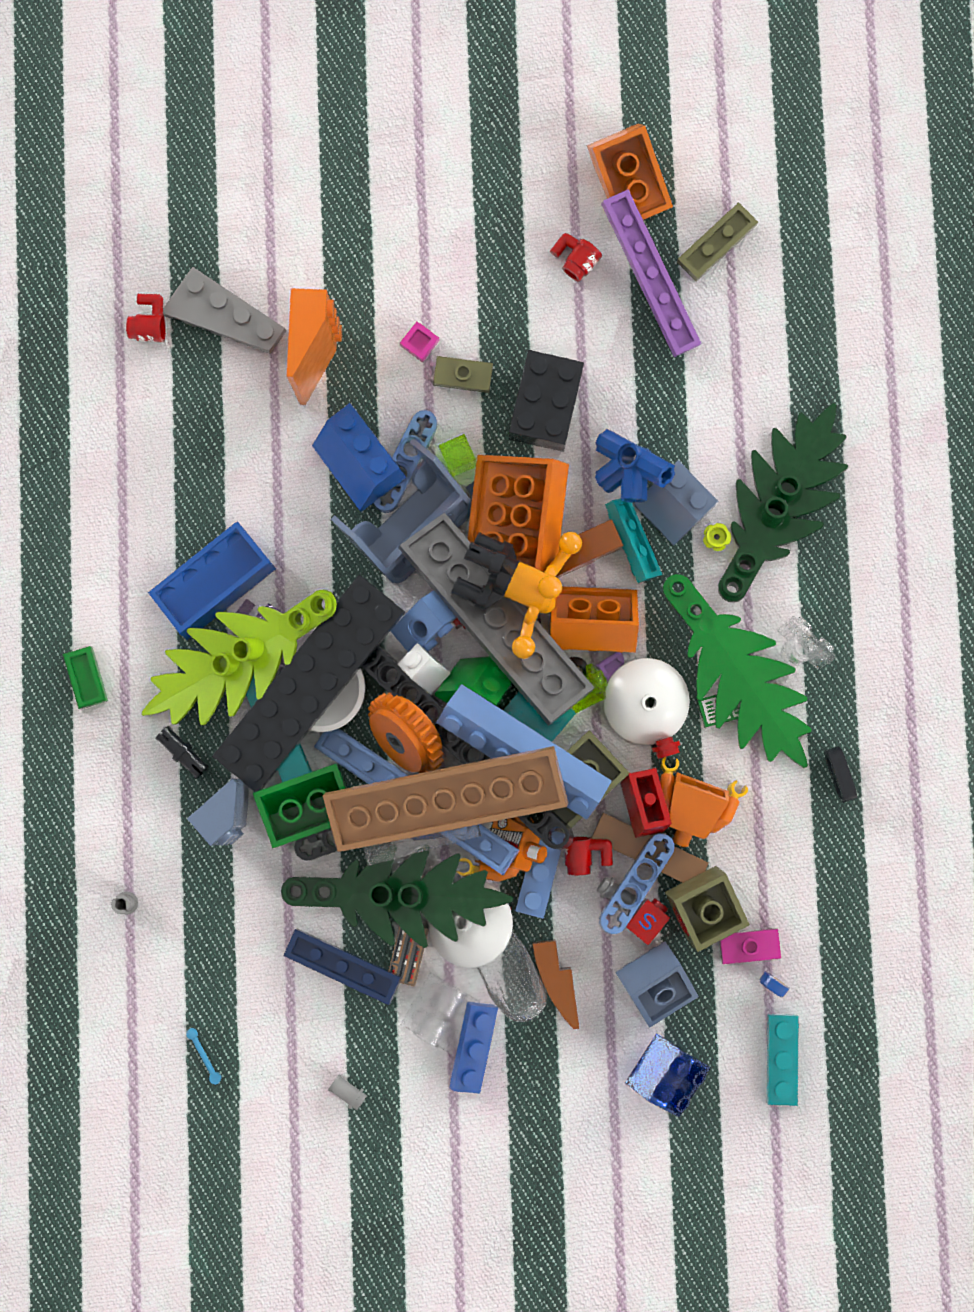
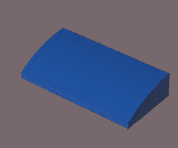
[148,521,276,640]

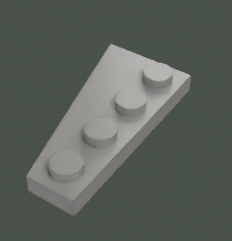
[163,267,286,354]

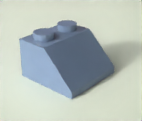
[634,460,719,546]
[615,941,699,1028]

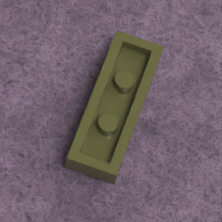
[677,202,758,282]

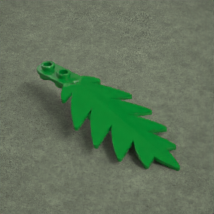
[663,574,811,768]

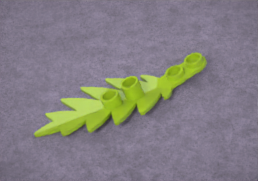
[142,590,337,725]

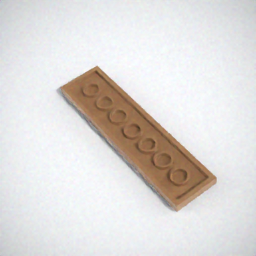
[323,746,568,852]

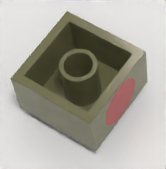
[665,866,750,952]

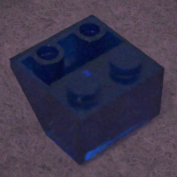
[625,1033,711,1118]

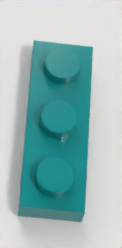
[605,498,663,583]
[766,1014,799,1106]

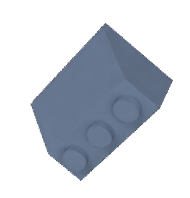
[187,778,249,846]

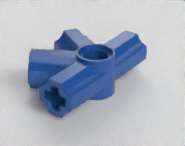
[595,429,675,503]

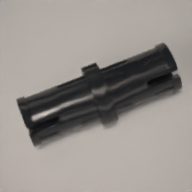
[155,726,209,779]

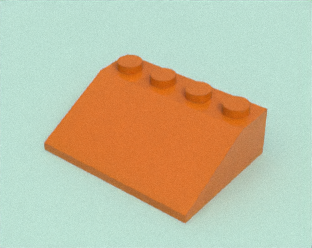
[287,288,342,405]
[467,455,569,572]

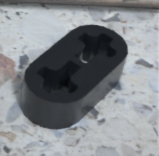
[824,746,857,803]

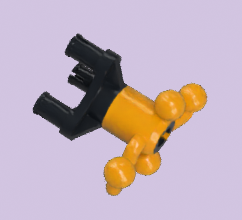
[451,532,582,659]

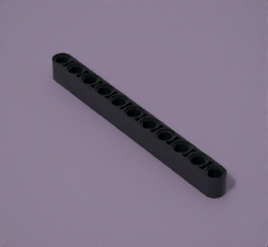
[362,644,574,850]

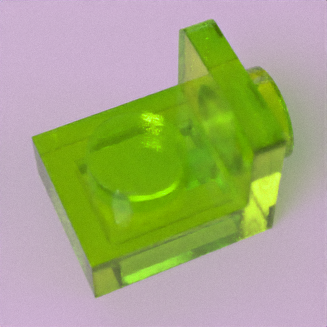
[572,663,608,713]

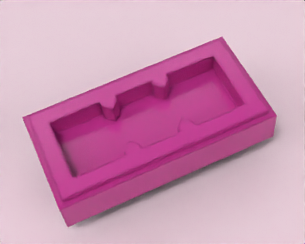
[719,928,781,964]

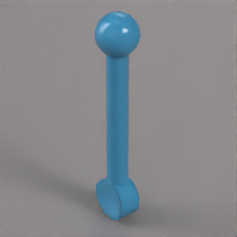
[186,1028,222,1085]

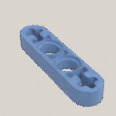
[374,410,437,513]
[599,834,674,934]

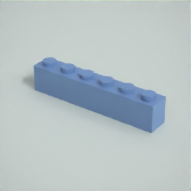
[436,684,611,820]

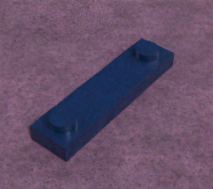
[283,928,402,1005]

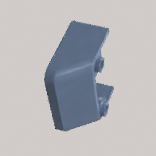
[331,439,472,583]

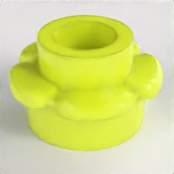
[703,523,731,551]

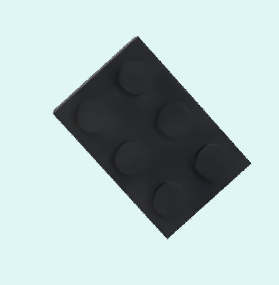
[509,350,584,452]

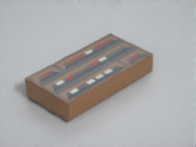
[389,926,429,987]

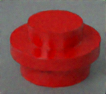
[652,737,681,759]

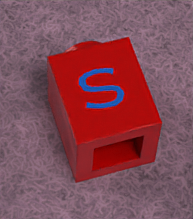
[626,898,670,945]

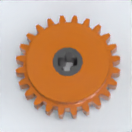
[368,693,444,773]

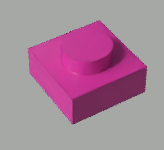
[400,321,440,363]

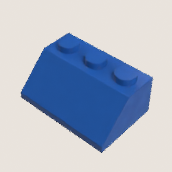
[312,403,406,512]

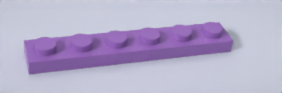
[601,190,702,357]

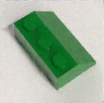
[253,763,348,848]

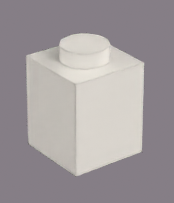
[398,643,451,695]

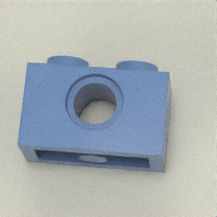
[391,590,457,652]

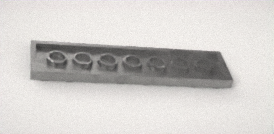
[399,512,595,726]

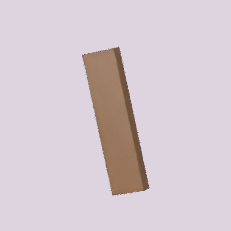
[591,813,709,883]

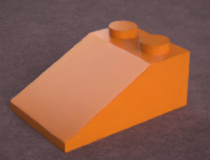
[586,124,673,220]

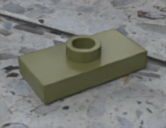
[433,356,493,393]

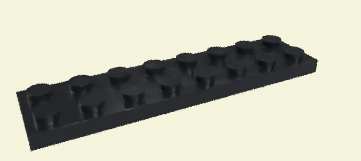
[212,575,405,792]

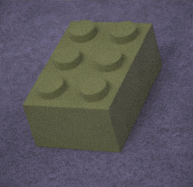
[553,730,629,833]

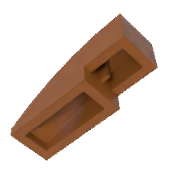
[556,519,623,578]
[532,939,579,1029]

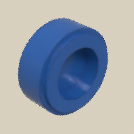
[759,971,790,997]

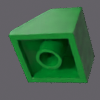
[435,656,512,706]

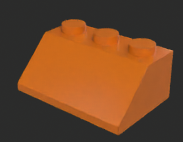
[549,586,639,653]

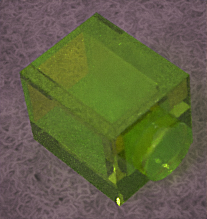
[438,434,476,477]

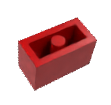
[620,768,672,838]

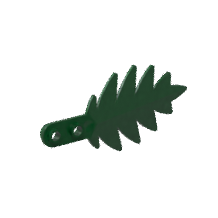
[718,403,848,603]
[281,844,513,948]

